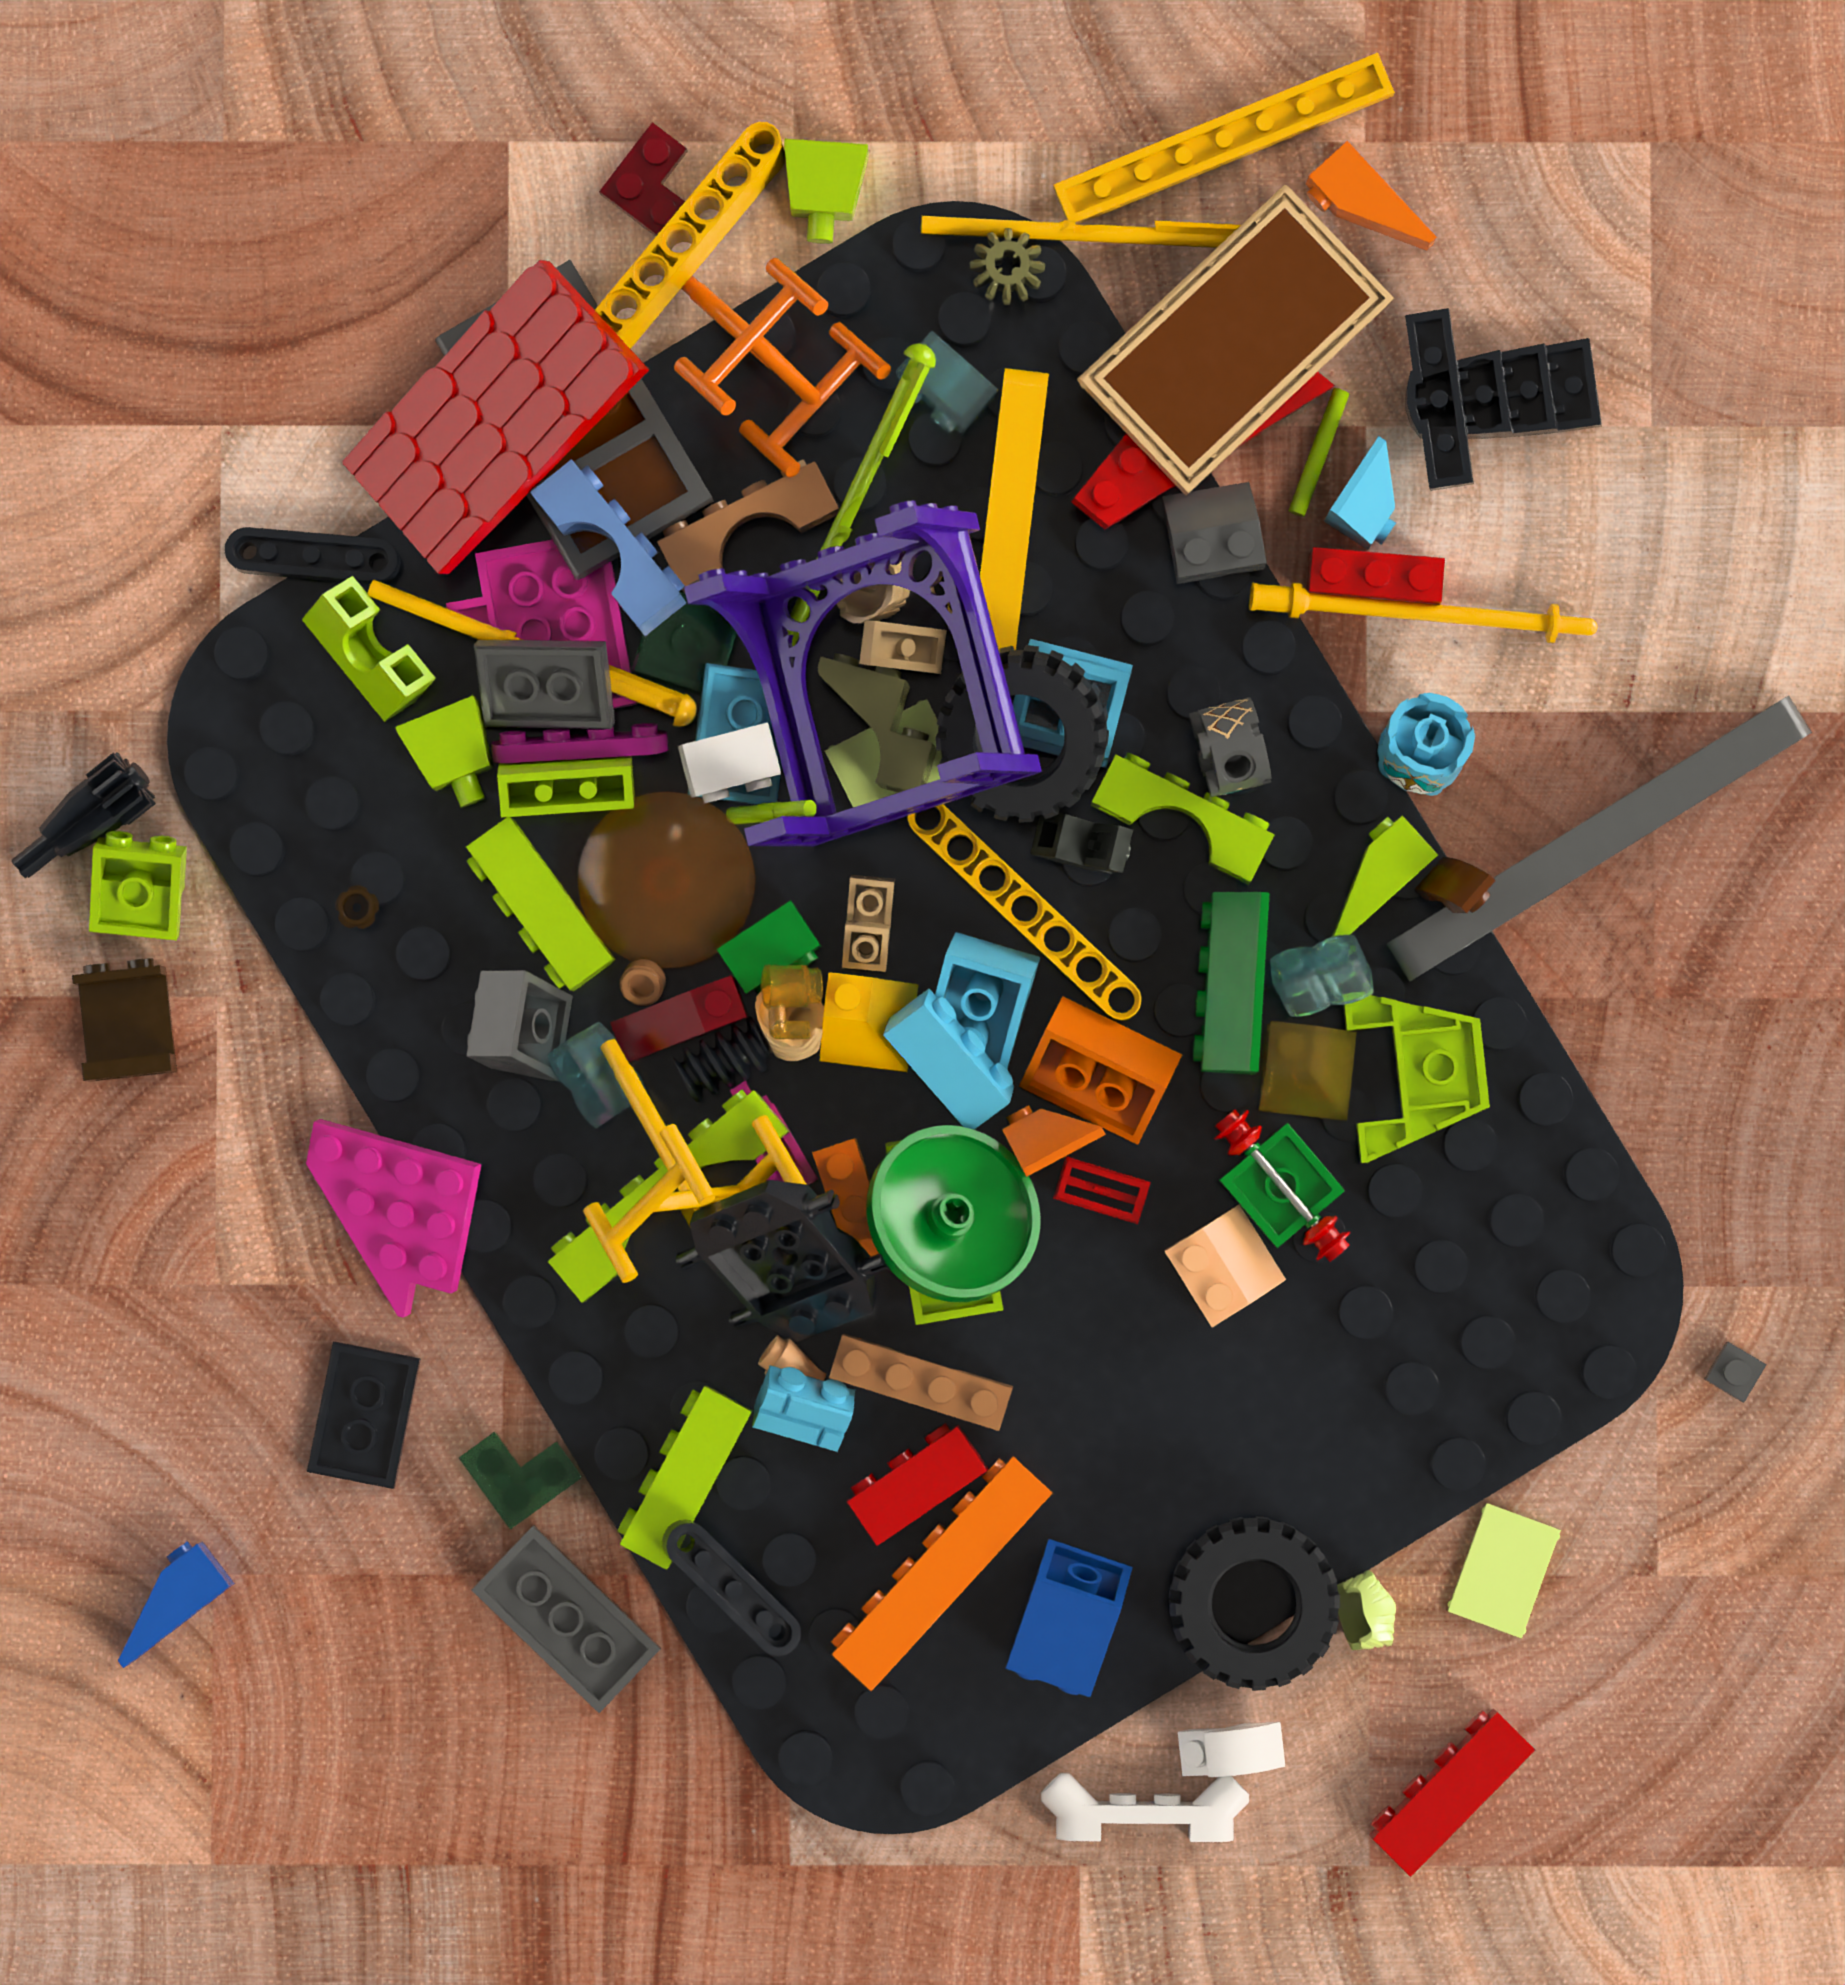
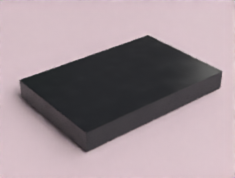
[307,1341,421,1489]

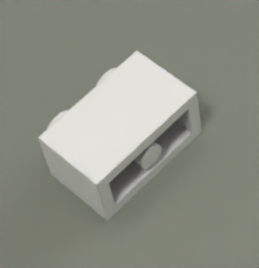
[678,722,781,803]

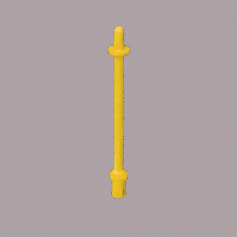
[1249,582,1598,644]

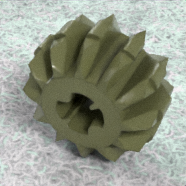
[970,228,1045,305]

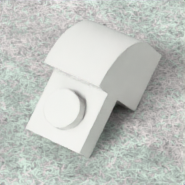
[1178,1722,1285,1777]

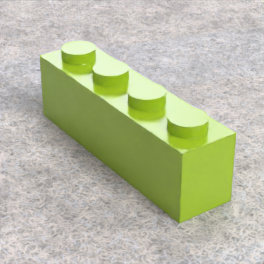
[466,817,616,992]
[617,1385,753,1570]

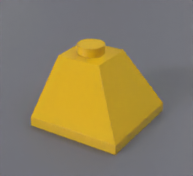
[820,972,918,1072]

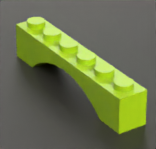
[548,1089,790,1303]

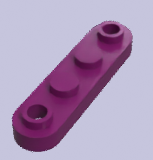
[491,723,668,763]

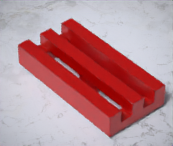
[1053,1156,1151,1225]

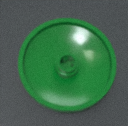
[866,1125,1041,1302]

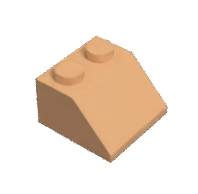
[1164,1205,1286,1327]

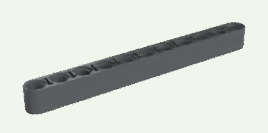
[1386,695,1812,982]

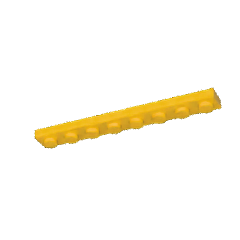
[1053,53,1395,225]

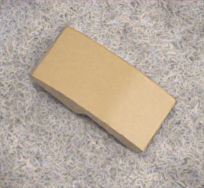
[842,875,895,972]

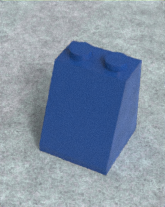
[1006,1539,1133,1697]

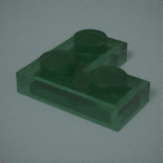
[459,1431,583,1530]

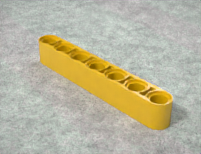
[595,122,785,349]
[980,368,1049,650]
[908,804,1142,1021]

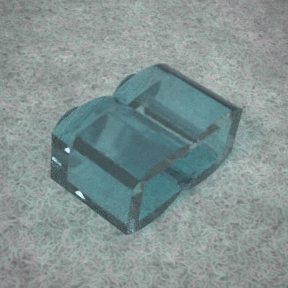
[1270,935,1374,1017]
[548,1022,646,1128]

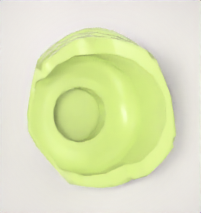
[1337,1570,1396,1650]

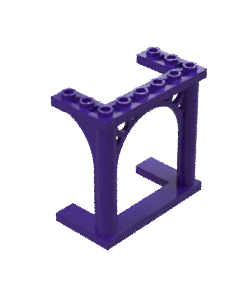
[684,500,1042,846]

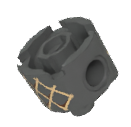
[1189,697,1272,797]

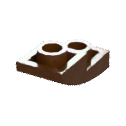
[1415,857,1496,913]

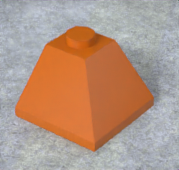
[1002,1105,1106,1177]

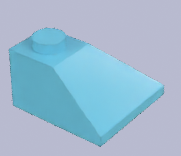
[1324,436,1396,550]

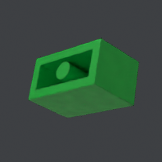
[717,900,822,995]

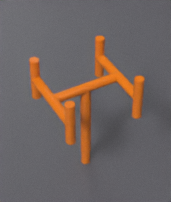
[674,258,891,477]

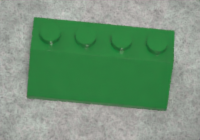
[1193,892,1269,1075]

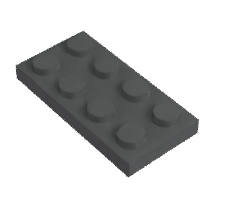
[472,1525,661,1713]

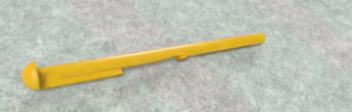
[921,216,1241,248]
[367,580,697,727]

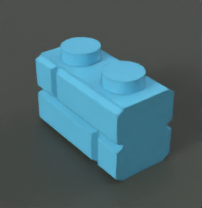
[752,1365,855,1452]

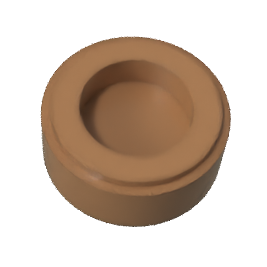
[620,959,666,1006]

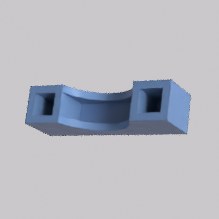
[530,459,686,636]

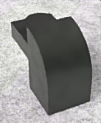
[1031,813,1133,874]

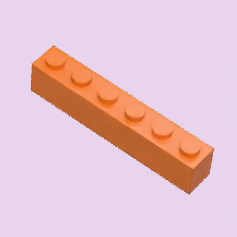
[830,1456,1052,1691]

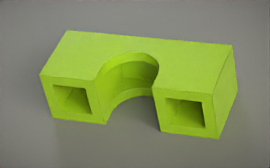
[302,576,436,722]

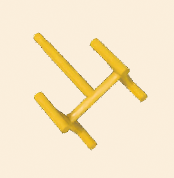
[583,1039,807,1283]

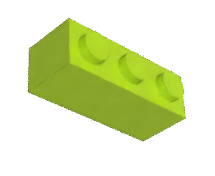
[497,756,635,818]

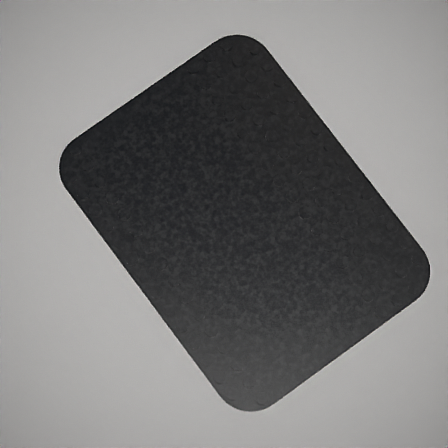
[167,201,1684,1834]

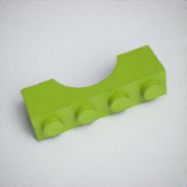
[1091,752,1275,885]

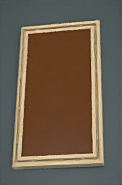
[1077,185,1395,496]

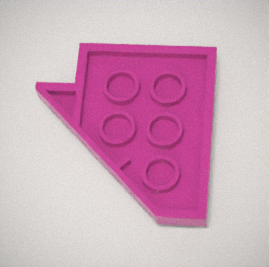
[446,540,637,709]
[306,1119,482,1318]

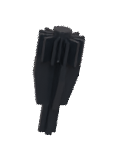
[12,752,156,879]

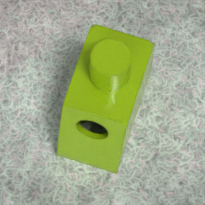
[784,138,869,244]
[395,696,493,808]

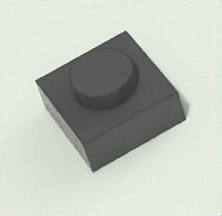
[1704,1342,1767,1403]

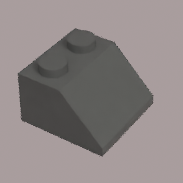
[1162,482,1267,584]
[467,970,573,1081]

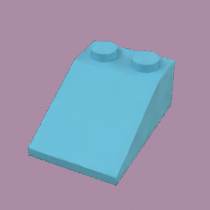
[935,932,1040,1070]

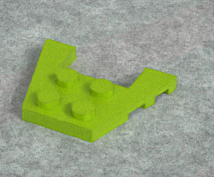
[1342,990,1490,1163]

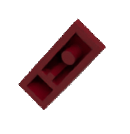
[610,975,749,1063]

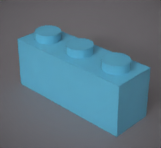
[883,989,1014,1129]

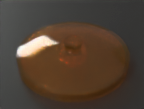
[578,792,755,969]

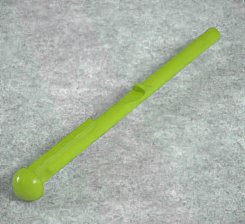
[787,343,936,646]

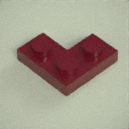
[599,122,688,236]

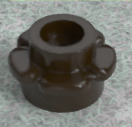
[335,885,379,929]

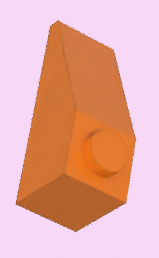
[1306,141,1437,251]

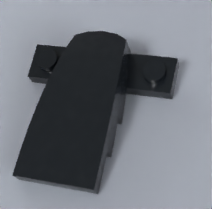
[1405,308,1602,491]

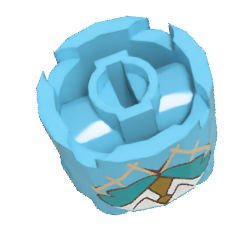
[1377,693,1475,796]

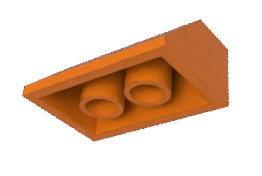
[1019,996,1182,1145]

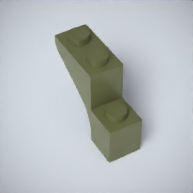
[818,653,937,793]

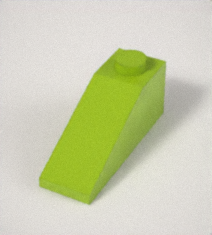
[1331,815,1438,946]

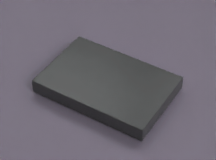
[474,640,615,729]

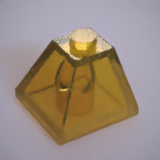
[1259,1021,1357,1121]

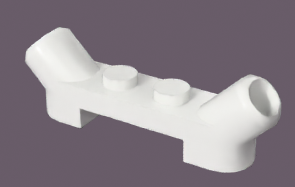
[1041,1773,1249,1842]

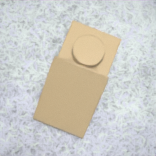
[859,620,946,674]

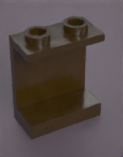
[72,958,177,1082]

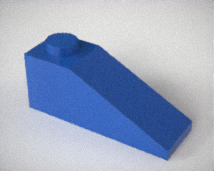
[118,1541,235,1668]

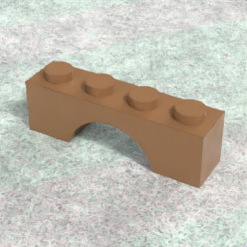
[657,460,839,593]
[829,1333,1013,1431]

